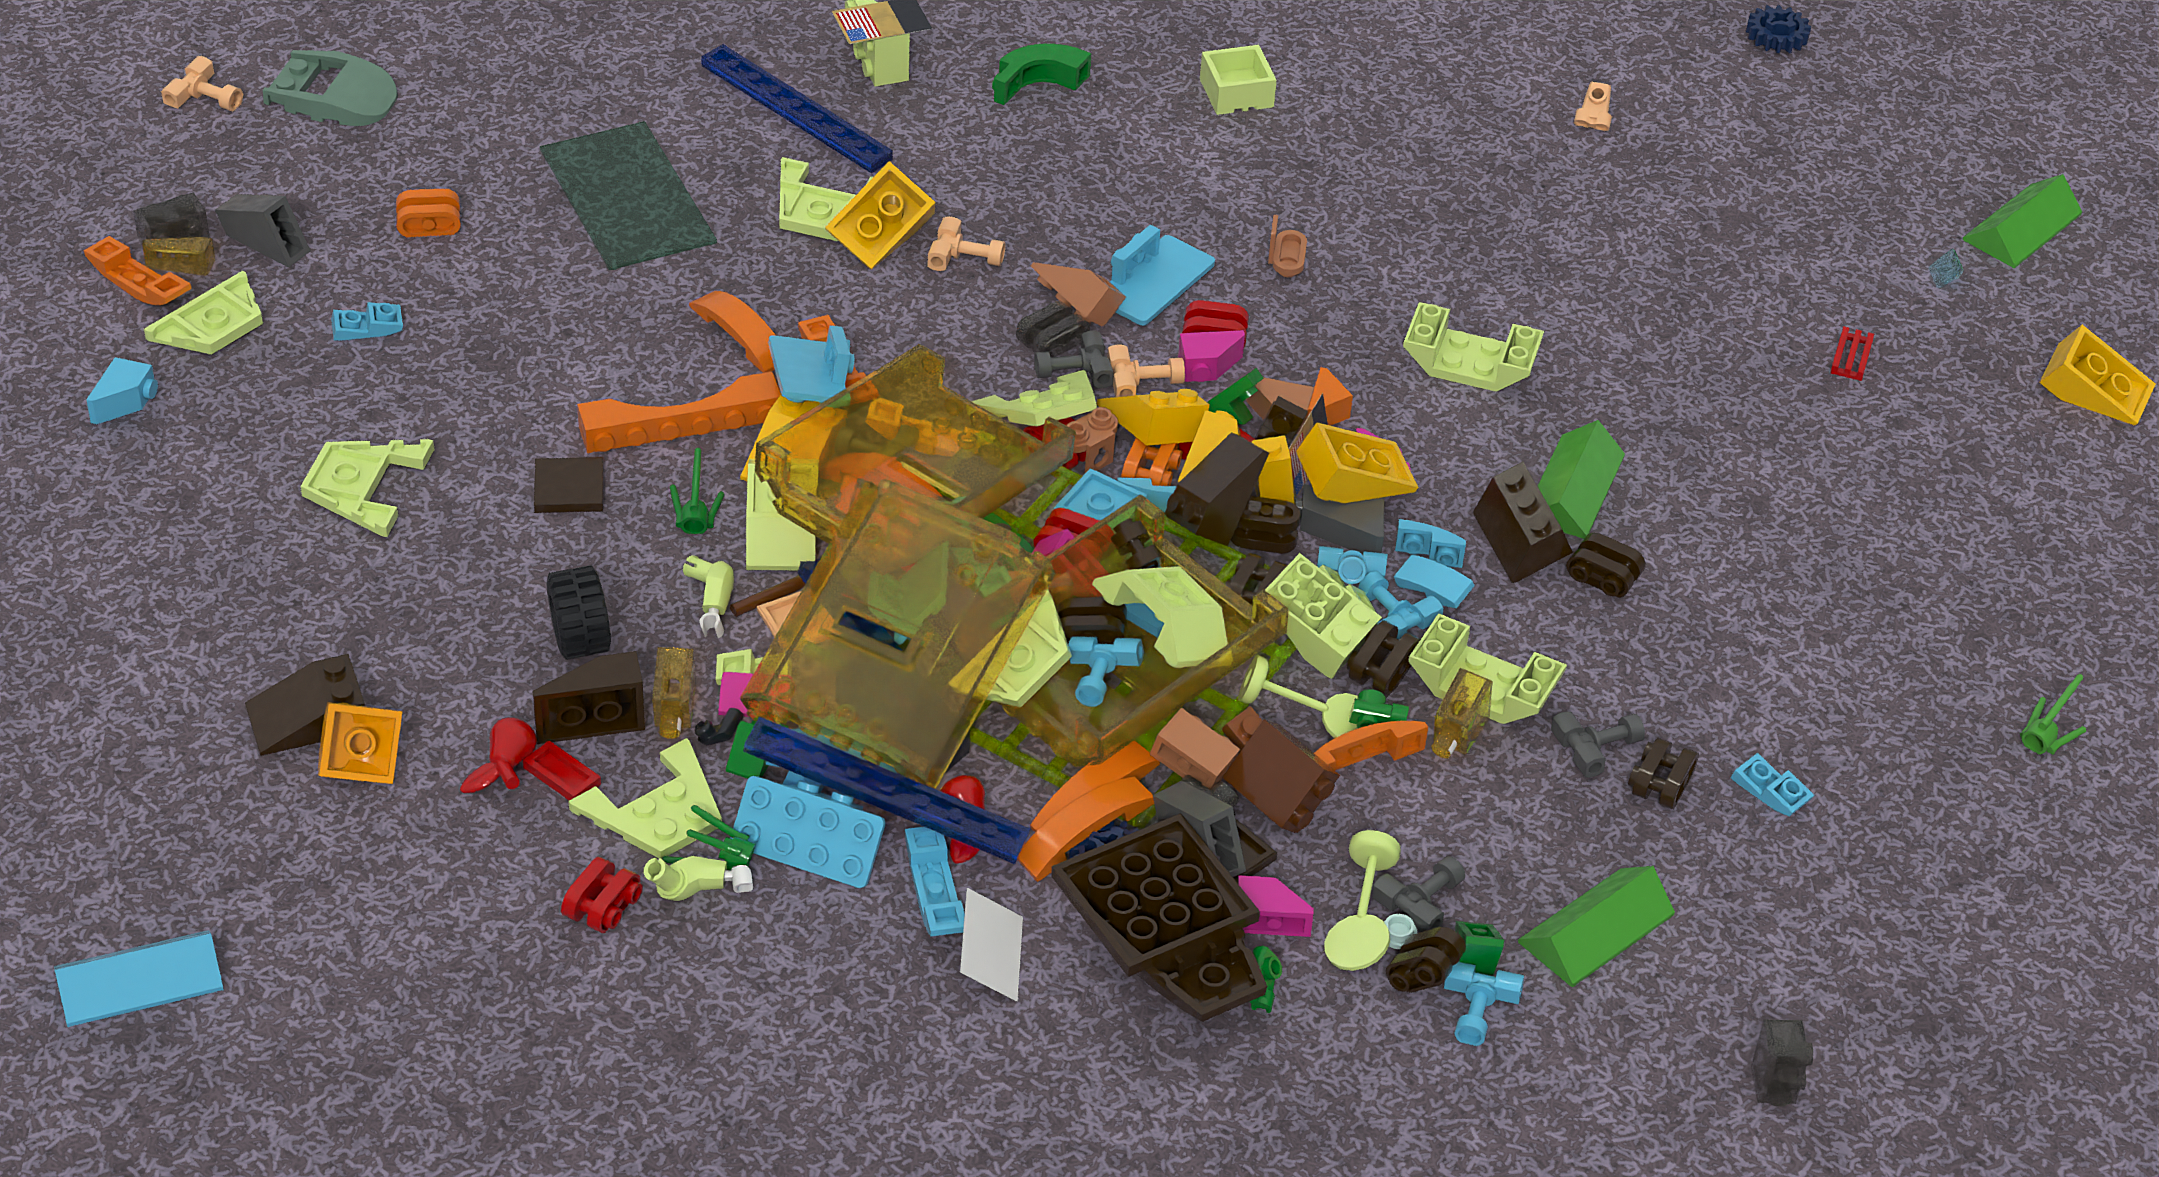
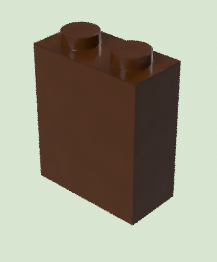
[1222,719,1340,833]

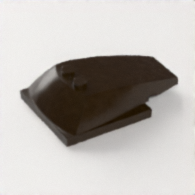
[1051,813,1267,1022]

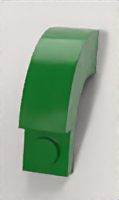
[992,44,1091,105]

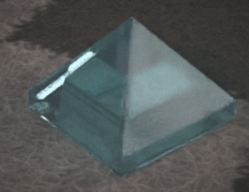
[1928,248,1964,288]

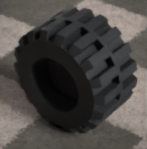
[546,565,611,660]

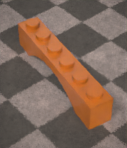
[577,371,781,453]

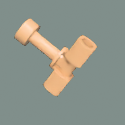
[161,56,243,112]
[928,217,1006,271]
[1108,345,1185,397]

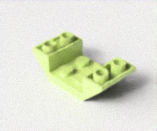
[1403,302,1544,392]
[746,459,817,571]
[1092,566,1230,668]
[1409,613,1567,724]

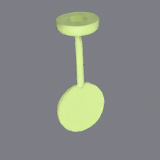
[1238,655,1358,738]
[1324,830,1401,971]

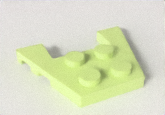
[779,157,873,241]
[968,370,1097,426]
[301,439,434,537]
[569,738,722,859]

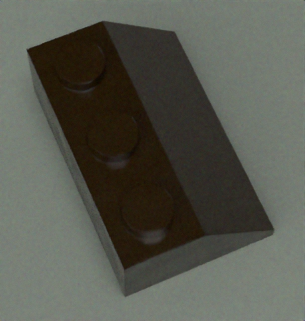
[1473,461,1573,583]

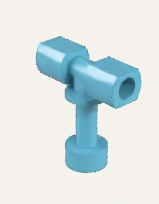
[1317,546,1388,584]
[1358,571,1443,640]
[1068,636,1144,707]
[1444,962,1524,1046]

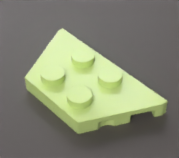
[144,271,263,355]
[947,586,1072,707]

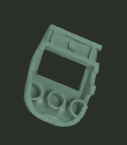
[263,50,398,126]

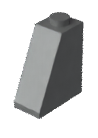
[215,194,311,267]
[1295,484,1384,555]
[1153,781,1246,877]

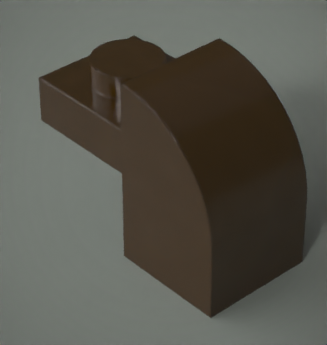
[1254,396,1308,448]

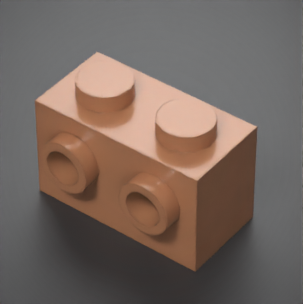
[1150,708,1240,794]

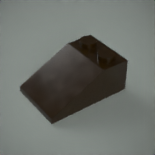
[1164,432,1269,546]
[532,651,645,744]
[245,654,365,756]

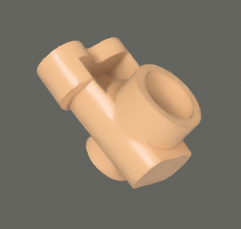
[1574,82,1612,131]

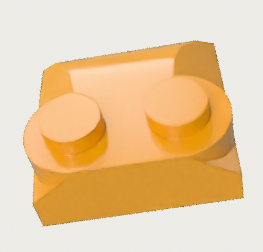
[318,702,402,784]

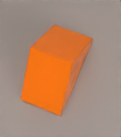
[1307,367,1353,426]

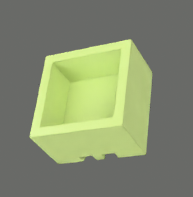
[1200,45,1277,115]

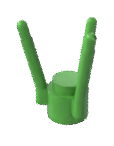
[2020,674,2086,755]

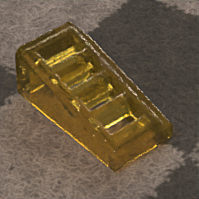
[142,237,215,276]

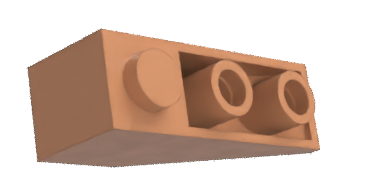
[1031,262,1126,327]

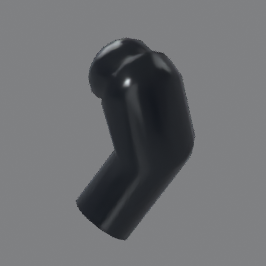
[694,708,744,746]

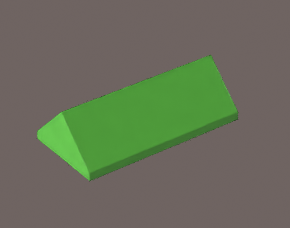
[1963,174,2082,268]
[1538,420,1625,539]
[1518,866,1675,987]

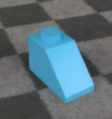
[86,357,158,424]

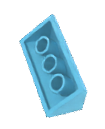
[54,930,224,1027]

